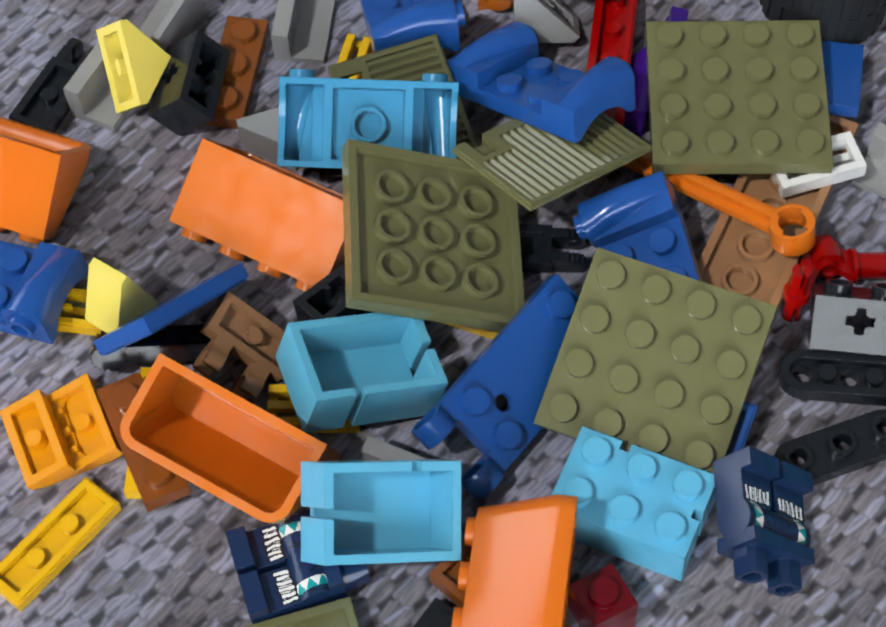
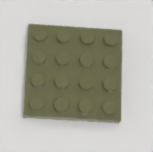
[645,20,834,174]
[342,139,525,332]
[533,247,777,474]

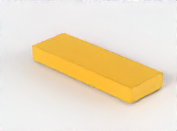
[0,477,122,612]

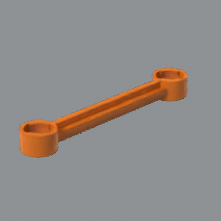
[623,152,816,257]

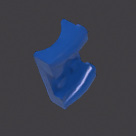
[359,0,466,53]
[447,21,636,143]
[573,171,703,282]
[0,241,89,344]

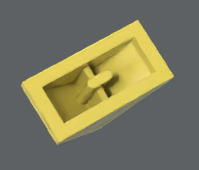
[96,19,171,113]
[85,257,160,333]

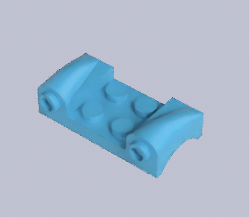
[277,69,459,169]

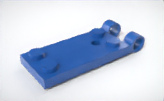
[411,274,579,500]

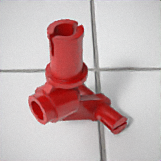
[781,235,886,322]

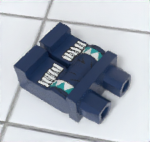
[713,446,815,597]
[225,509,371,624]

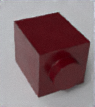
[568,563,638,627]

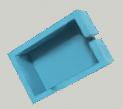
[275,312,449,433]
[551,426,715,581]
[301,459,461,566]

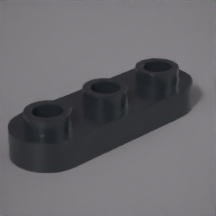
[778,349,886,406]
[774,409,886,486]

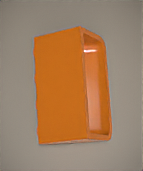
[0,117,91,244]
[169,138,345,292]
[120,353,341,524]
[451,494,578,627]

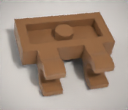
[192,291,285,401]

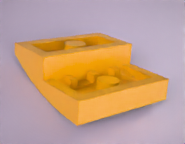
[0,373,123,490]

